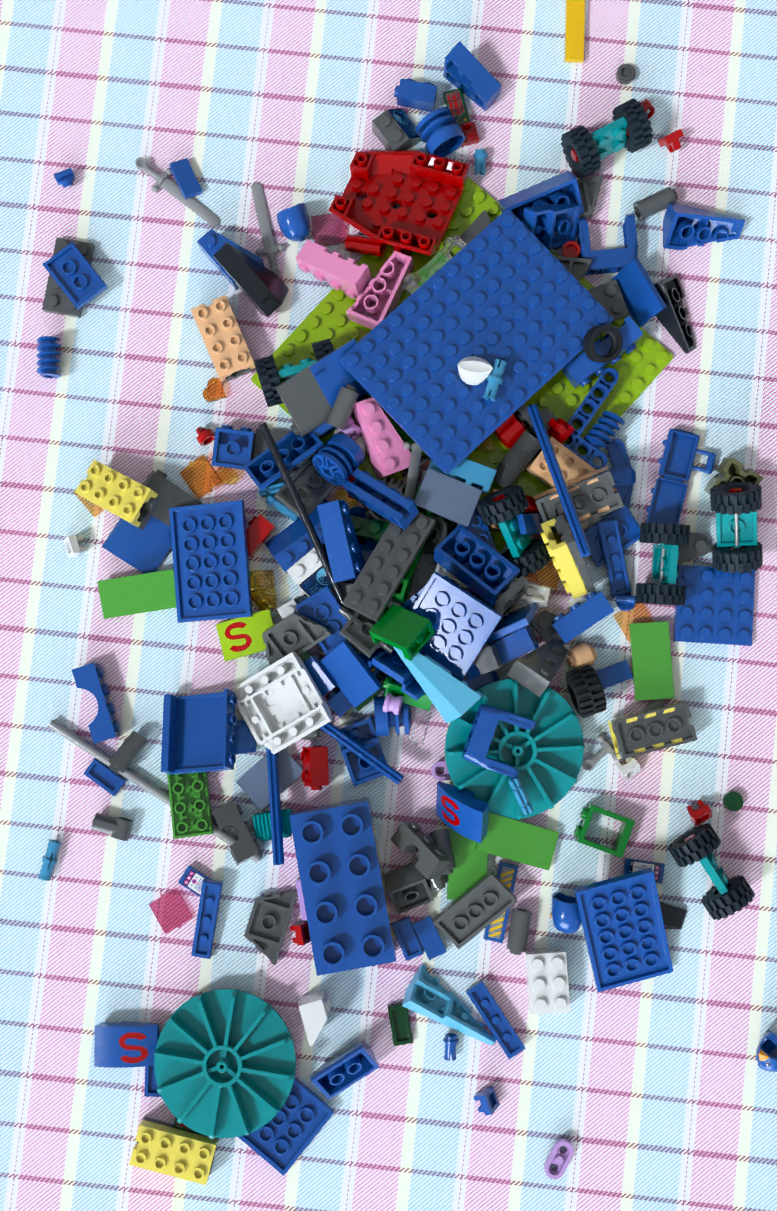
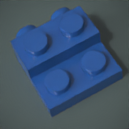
[211,425,256,470]

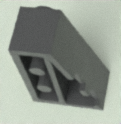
[507,640,569,697]

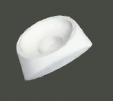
[457,356,493,385]

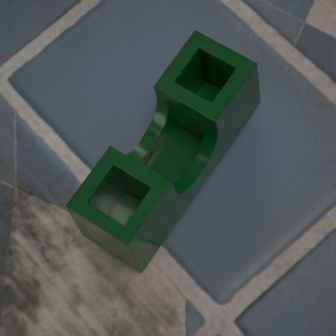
[350,515,390,545]

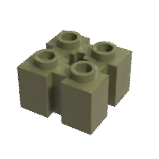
[704,457,763,494]

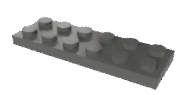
[342,513,436,622]

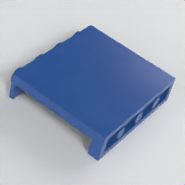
[161,688,237,775]

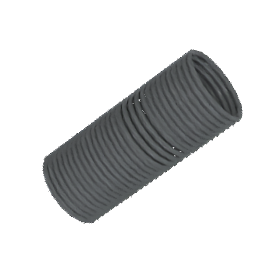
[493,430,541,487]

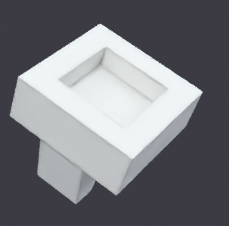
[63,534,88,559]
[615,757,641,782]

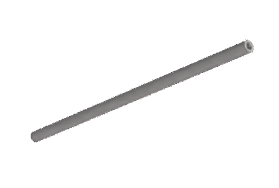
[48,719,263,863]

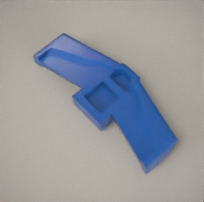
[604,439,636,509]

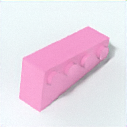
[295,240,372,299]
[346,251,415,329]
[352,397,411,479]

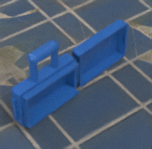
[646,429,716,524]

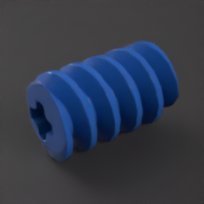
[37,336,62,378]
[584,411,625,452]

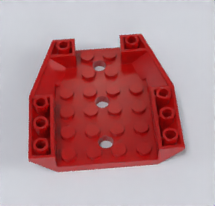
[329,151,469,255]

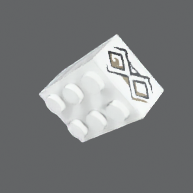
[524,947,571,1015]

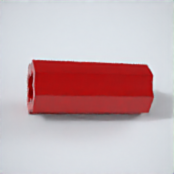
[345,234,386,256]

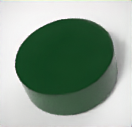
[722,791,744,811]

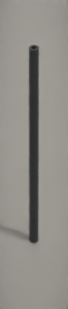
[259,422,345,605]

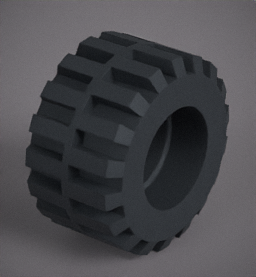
[566,665,607,718]

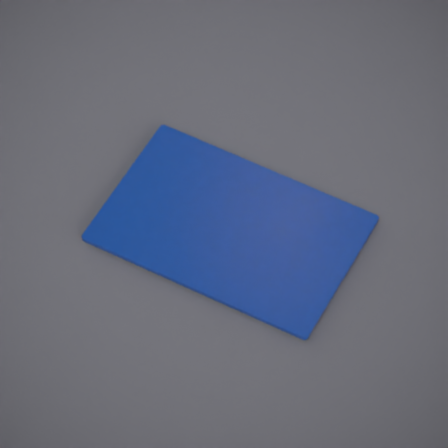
[340,209,613,474]

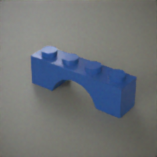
[72,663,121,744]

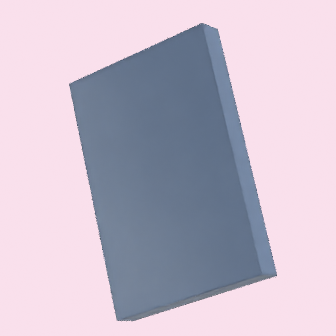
[415,468,482,527]
[236,749,303,811]

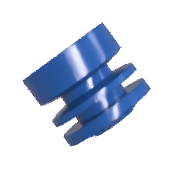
[416,107,465,158]
[312,433,365,486]
[374,696,412,737]

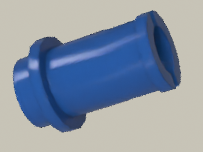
[443,1033,459,1061]

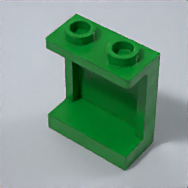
[369,604,435,661]

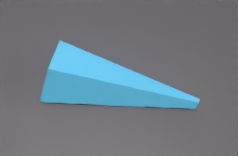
[394,647,482,723]
[402,964,496,1045]

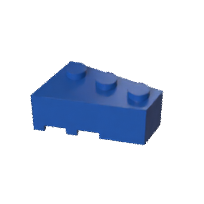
[443,41,501,111]
[197,229,264,291]
[552,591,614,644]

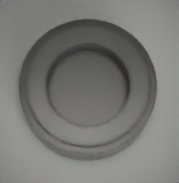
[616,64,636,85]

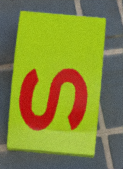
[216,609,274,662]

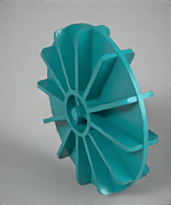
[444,678,585,820]
[154,989,296,1139]

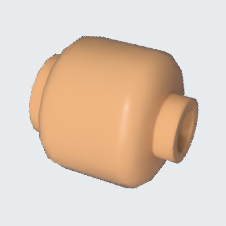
[566,642,597,669]

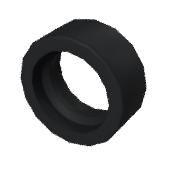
[583,324,623,363]

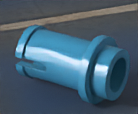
[473,149,488,175]

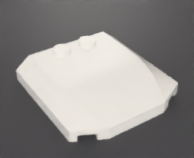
[236,652,333,754]

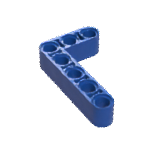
[562,368,619,470]

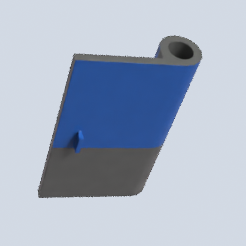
[275,338,369,437]
[102,469,201,573]

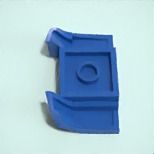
[359,647,426,701]

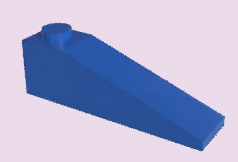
[663,203,745,250]

